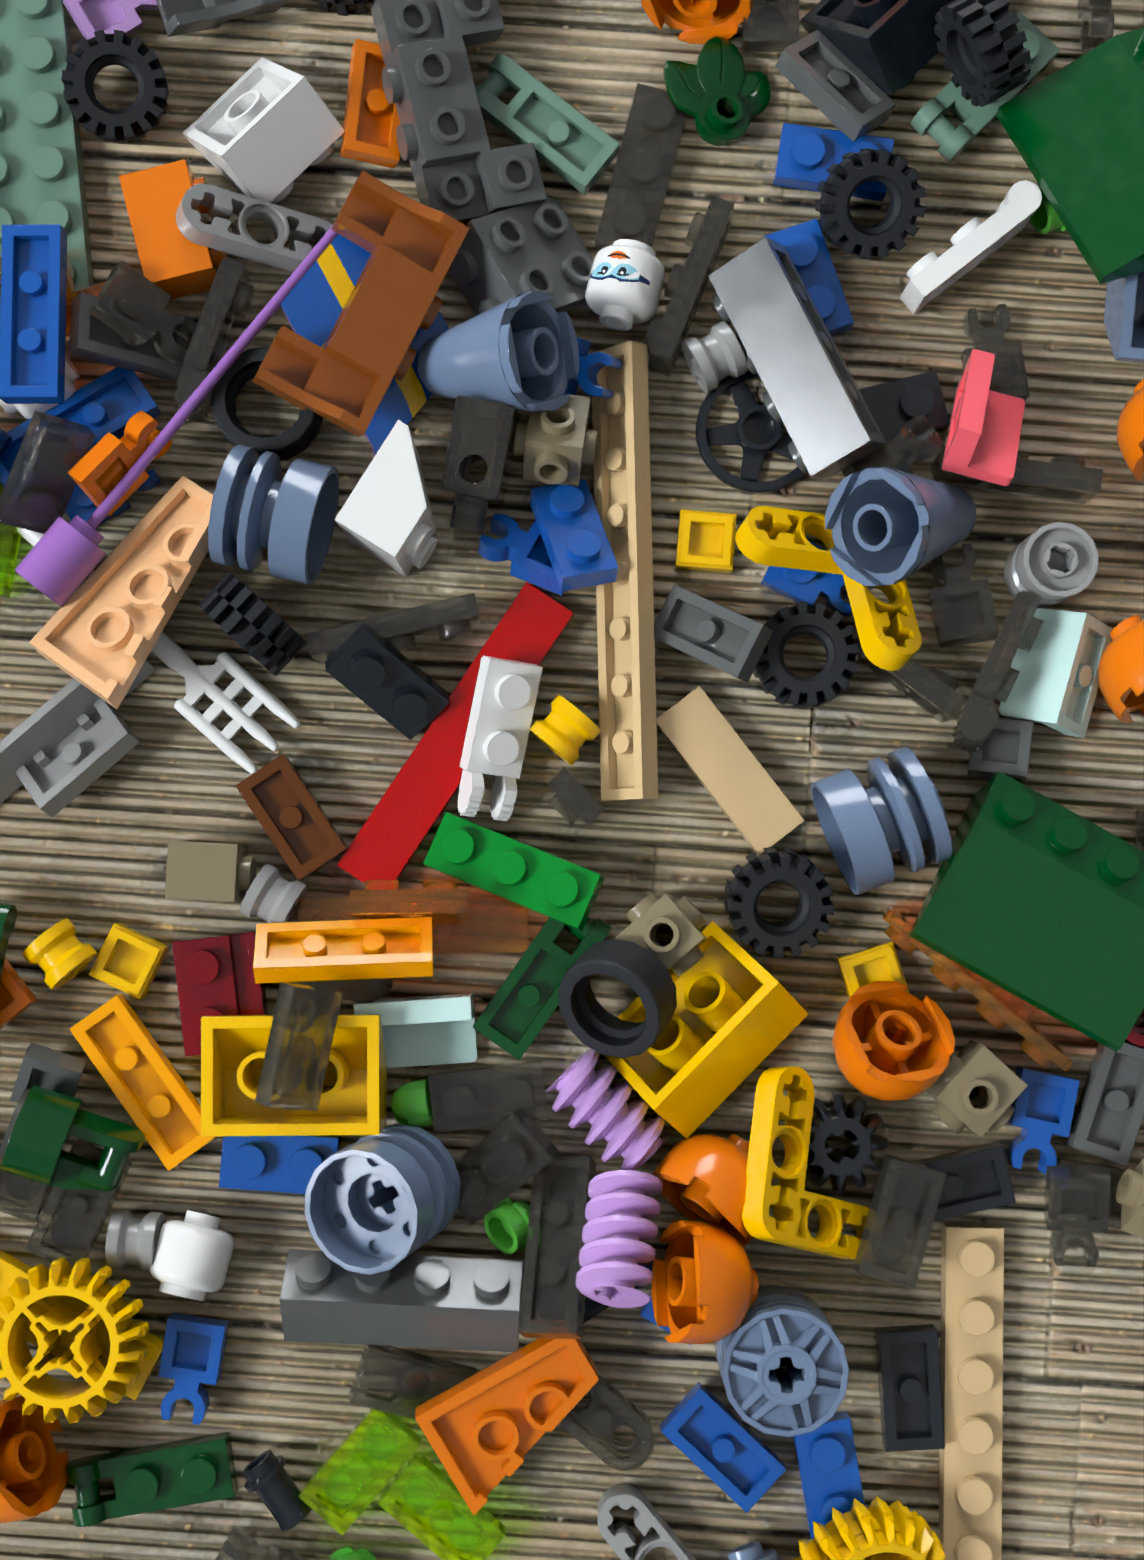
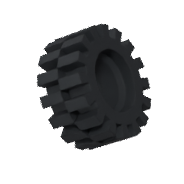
[934,0,1031,107]
[61,30,169,143]
[815,148,926,259]
[198,572,307,676]
[753,602,859,709]
[724,847,834,959]

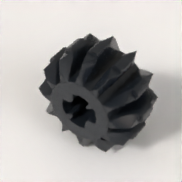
[807,1092,889,1193]

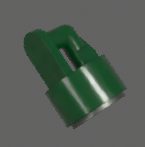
[0,1085,145,1192]

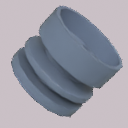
[208,444,339,585]
[811,746,953,895]
[305,1123,461,1275]
[714,1285,849,1437]

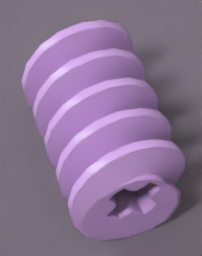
[545,1049,669,1171]
[575,1170,663,1308]

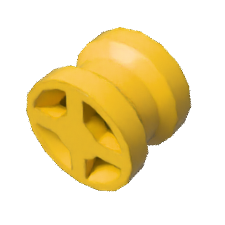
[529,694,601,766]
[22,918,98,990]

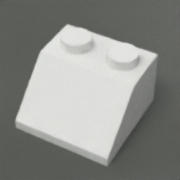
[183,57,345,204]
[335,420,438,577]

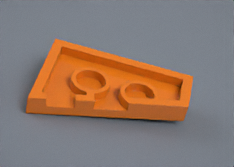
[415,1321,599,1516]

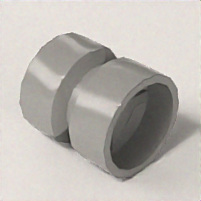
[1004,522,1099,609]

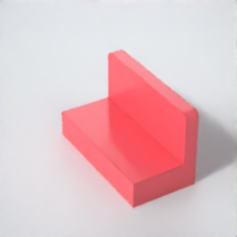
[941,349,1025,486]

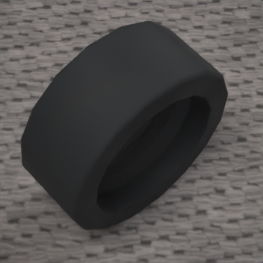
[211,346,323,461]
[558,939,677,1058]

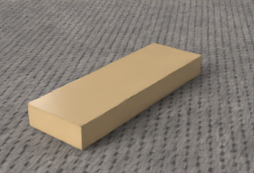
[657,686,805,856]

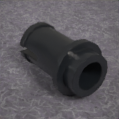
[242,1450,313,1531]

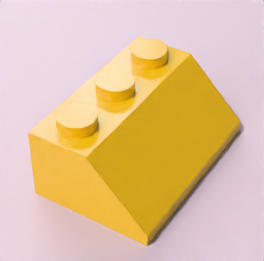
[604,921,808,1139]
[201,1014,387,1137]

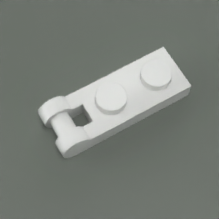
[900,180,1042,315]

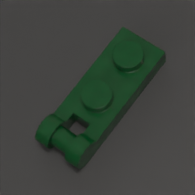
[473,918,612,1061]
[65,1432,238,1527]

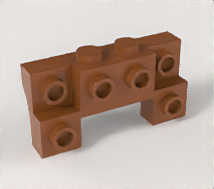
[252,170,470,437]

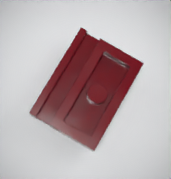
[172,931,268,1057]

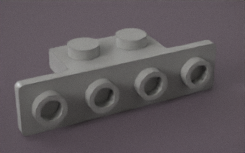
[0,659,154,817]

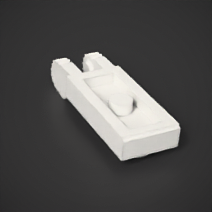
[457,655,543,821]

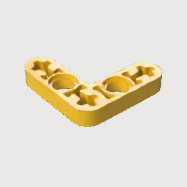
[735,506,922,671]
[742,1066,883,1260]

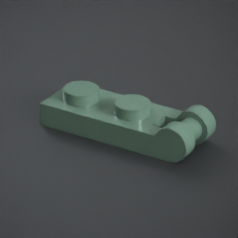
[910,12,1060,163]
[475,54,620,195]

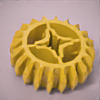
[0,1257,150,1424]
[792,1496,946,1560]

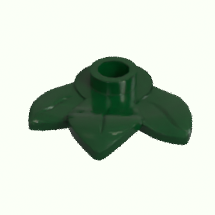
[663,36,771,146]

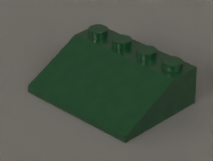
[996,27,1144,285]
[909,771,1144,1051]

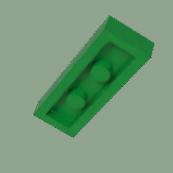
[423,812,605,931]

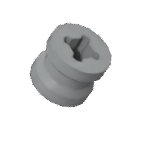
[681,321,748,393]
[239,863,309,923]
[105,1209,166,1271]

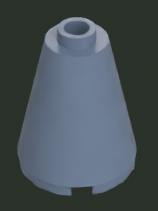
[417,291,579,413]
[825,467,976,586]

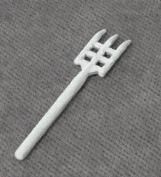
[16,515,301,774]

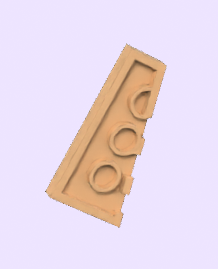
[29,476,213,709]

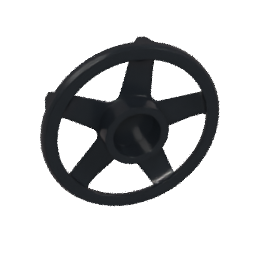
[695,369,805,494]

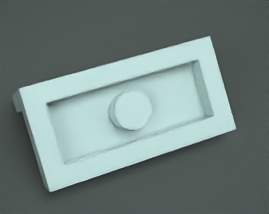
[999,607,1112,738]
[354,993,478,1068]

